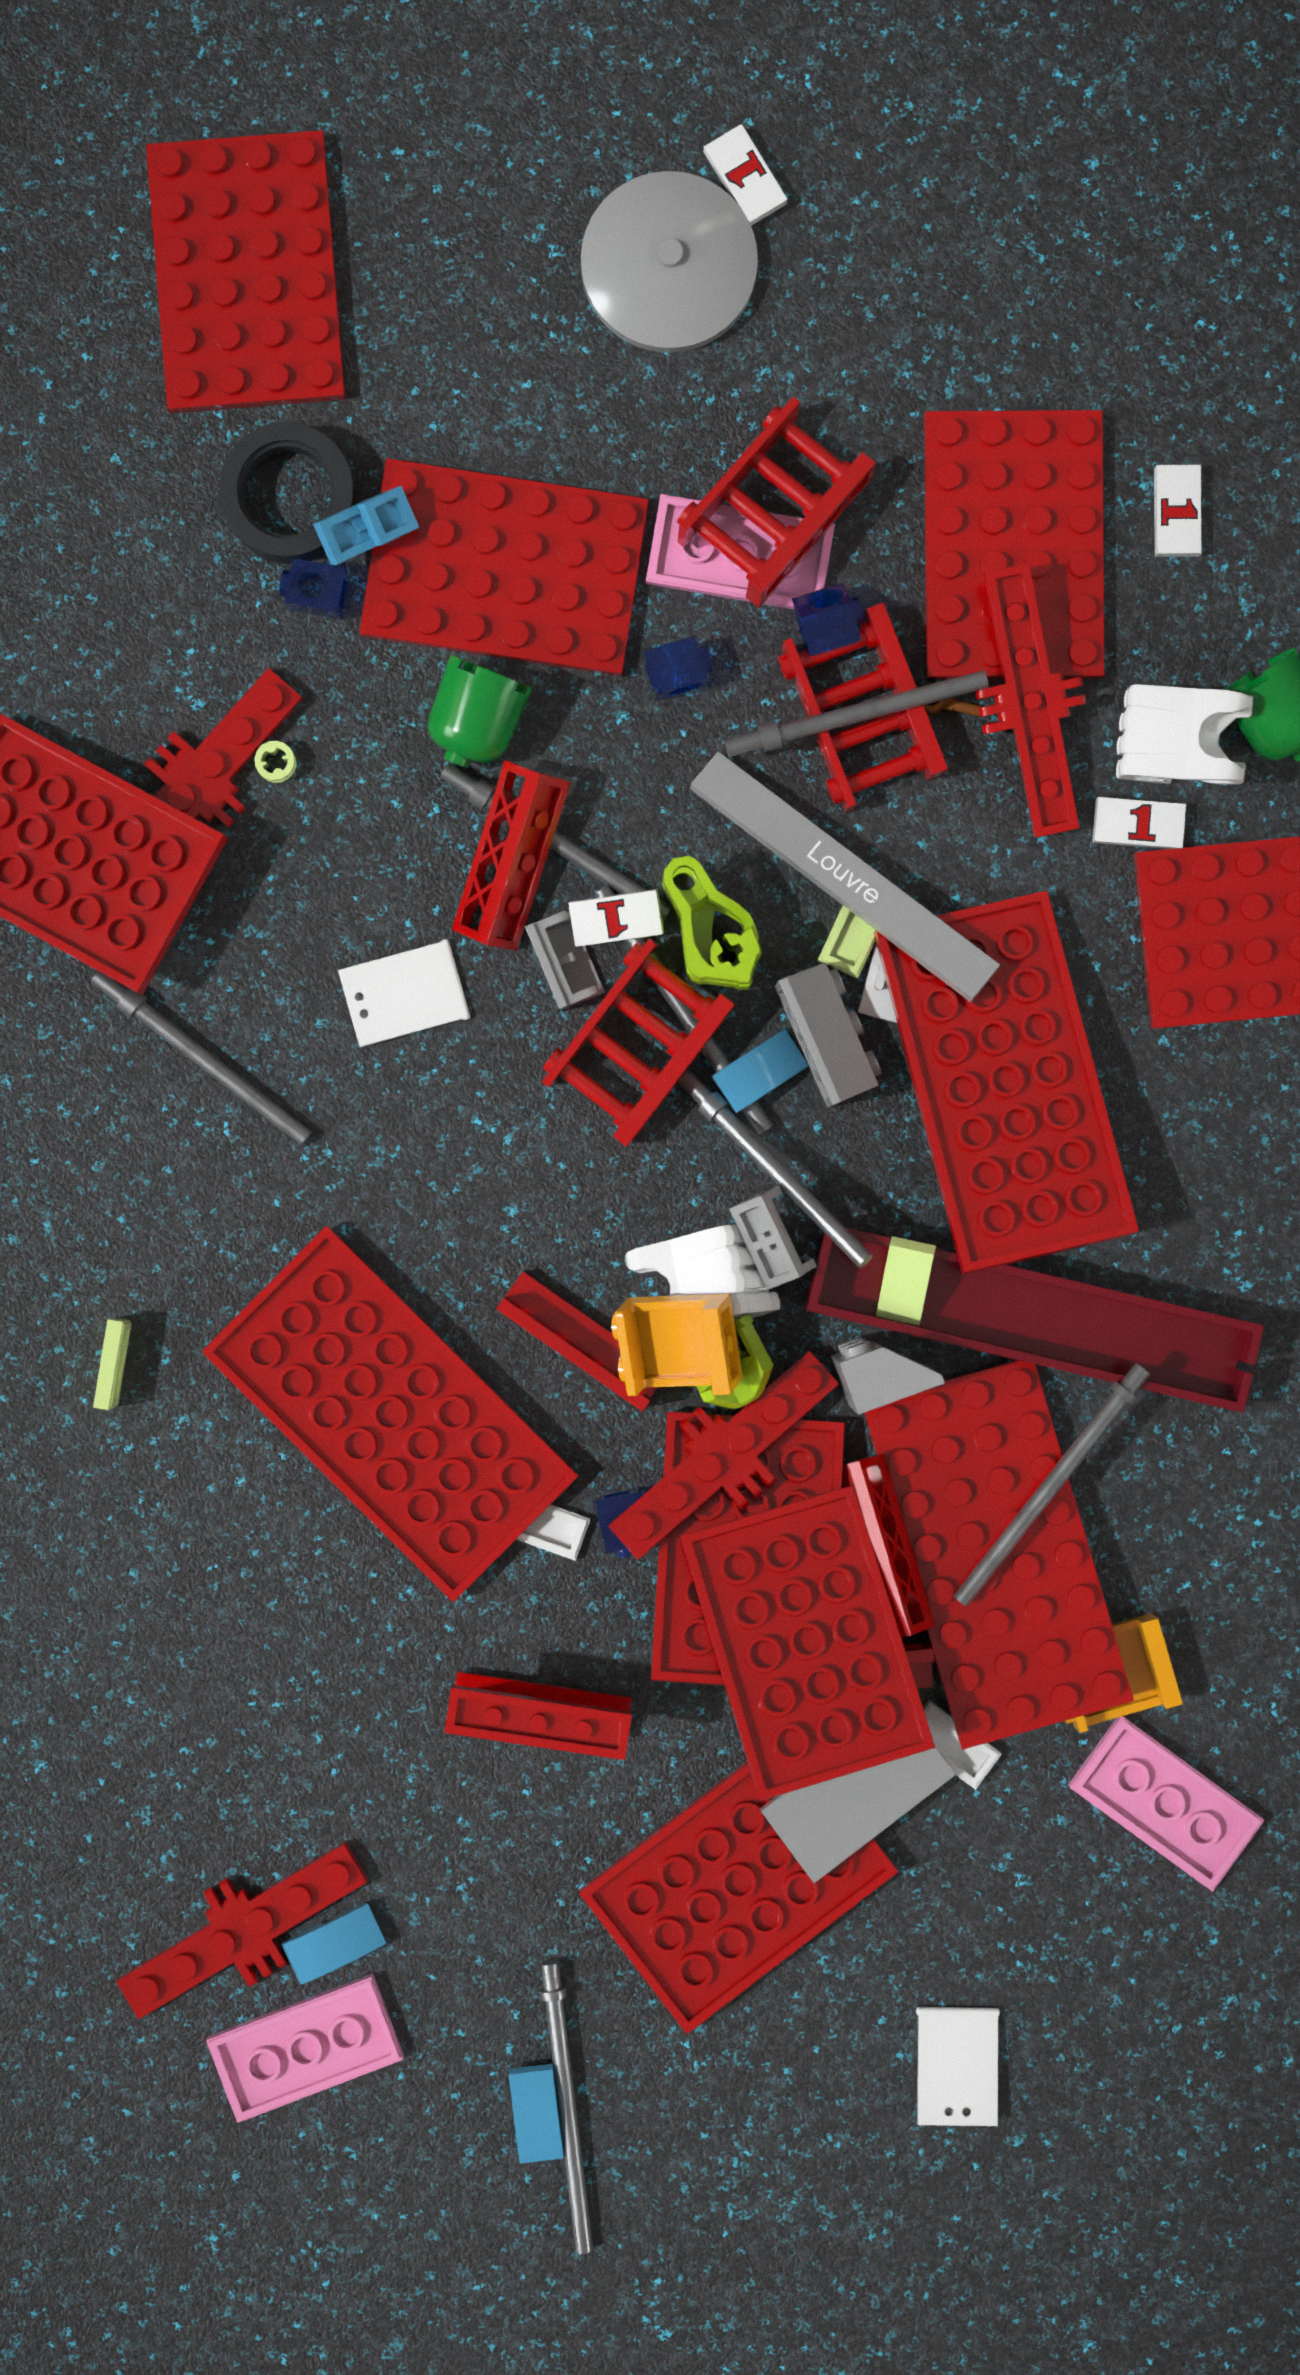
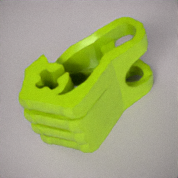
[662,856,762,990]

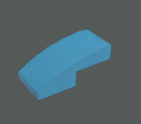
[313,486,419,566]
[712,1029,809,1113]
[281,1903,386,1984]
[509,2064,564,2164]

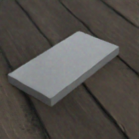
[759,1748,956,1883]

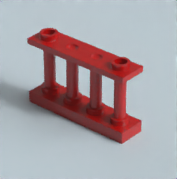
[677,397,876,608]
[777,603,948,813]
[542,939,737,1147]
[444,1671,632,1760]

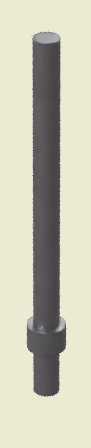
[724,670,988,757]
[440,762,672,921]
[91,971,312,1145]
[678,1071,873,1268]

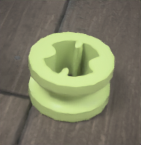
[255,741,297,783]

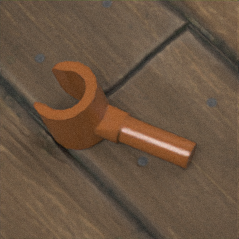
[924,684,982,717]

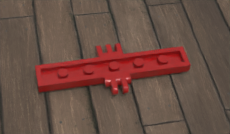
[975,563,1087,837]
[144,667,303,827]
[608,1351,839,1561]
[116,1841,368,2020]

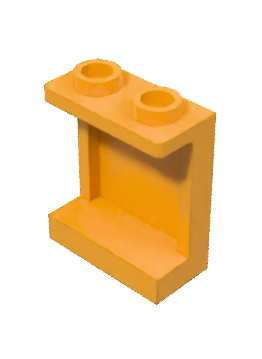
[611,1293,743,1396]
[1065,1613,1183,1733]

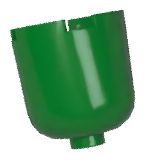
[1224,647,1300,762]
[427,655,532,768]

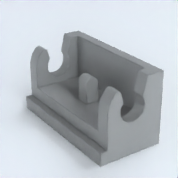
[525,911,605,1012]
[729,1185,817,1290]

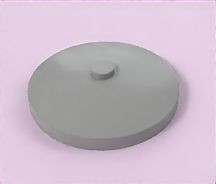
[581,171,758,353]

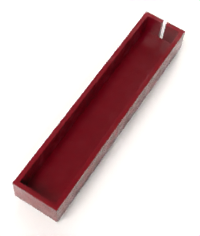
[804,1227,1264,1413]

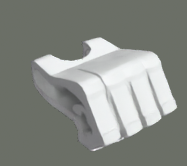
[1116,685,1253,784]
[625,1225,780,1320]

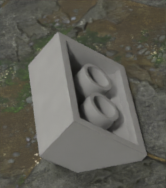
[774,962,882,1107]
[831,1336,944,1415]

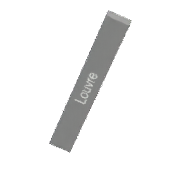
[690,752,1000,1002]

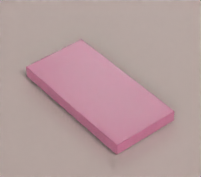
[646,494,835,614]
[1068,1716,1265,1892]
[206,1973,404,2123]

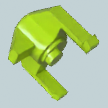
[696,1314,774,1409]

